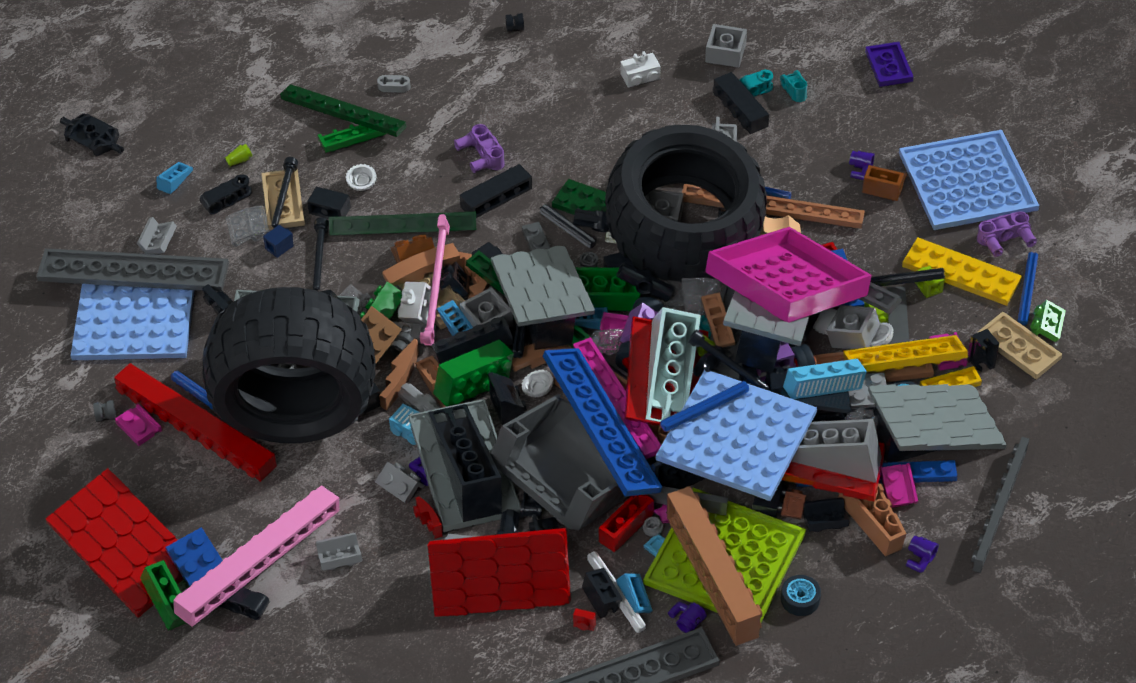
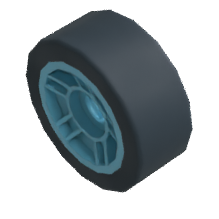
[781,575,821,616]

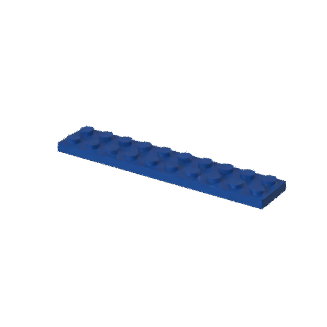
[543,348,662,497]

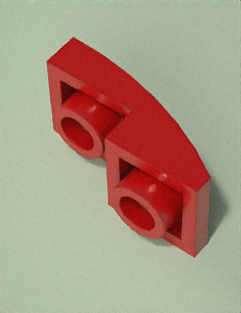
[413,497,443,539]

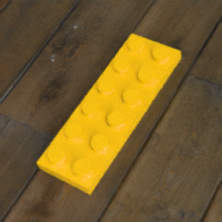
[902,237,1022,306]
[843,335,968,372]

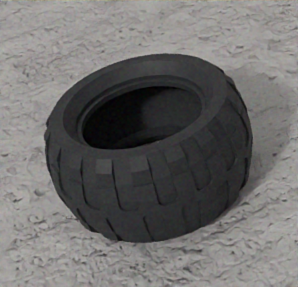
[605,125,767,283]
[202,287,376,443]

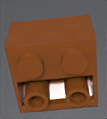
[862,165,907,201]
[390,235,435,263]

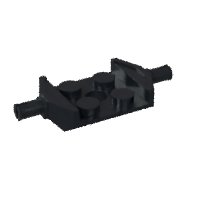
[60,113,124,157]

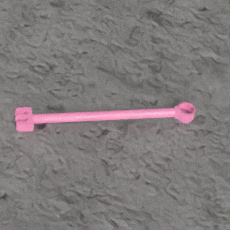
[420,214,450,346]

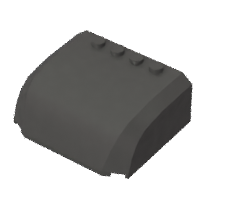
[491,394,625,530]

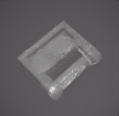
[591,329,624,355]

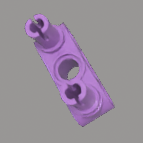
[454,124,505,173]
[977,211,1037,257]

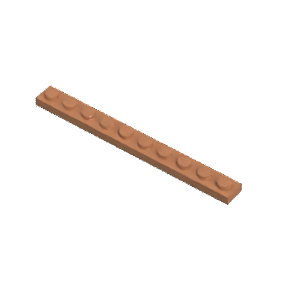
[682,184,865,229]

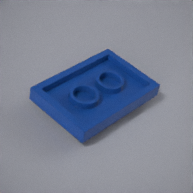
[165,527,223,587]

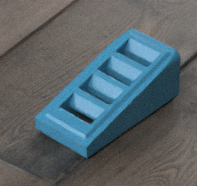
[156,162,193,194]
[436,300,473,336]
[575,307,608,330]
[616,573,652,613]

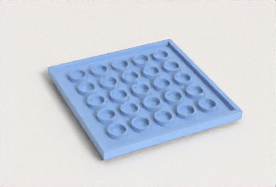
[899,130,1039,230]
[71,284,194,360]
[656,370,817,501]

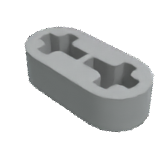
[377,75,411,93]

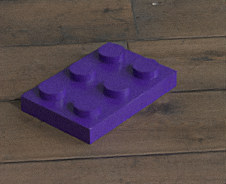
[865,42,914,87]

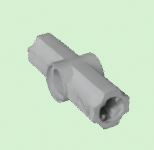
[398,383,439,412]

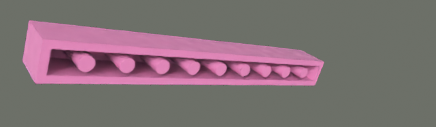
[173,485,339,627]

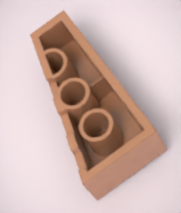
[838,483,906,557]

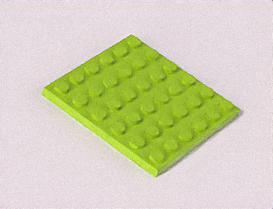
[643,488,806,622]

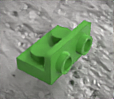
[1030,300,1066,342]

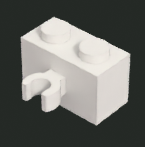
[621,51,661,87]
[398,282,432,324]

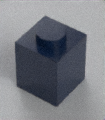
[263,224,294,258]

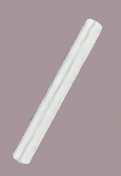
[587,551,646,633]

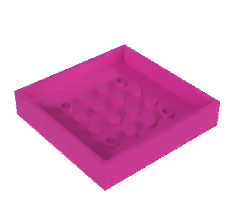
[705,227,872,323]

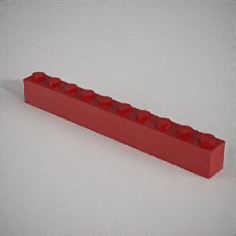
[114,363,277,481]

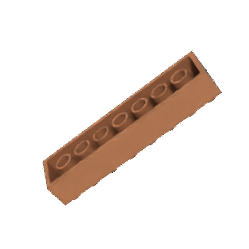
[667,486,762,646]

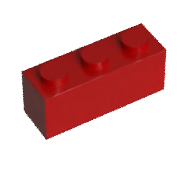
[599,494,654,553]

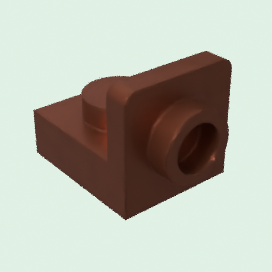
[781,489,806,520]

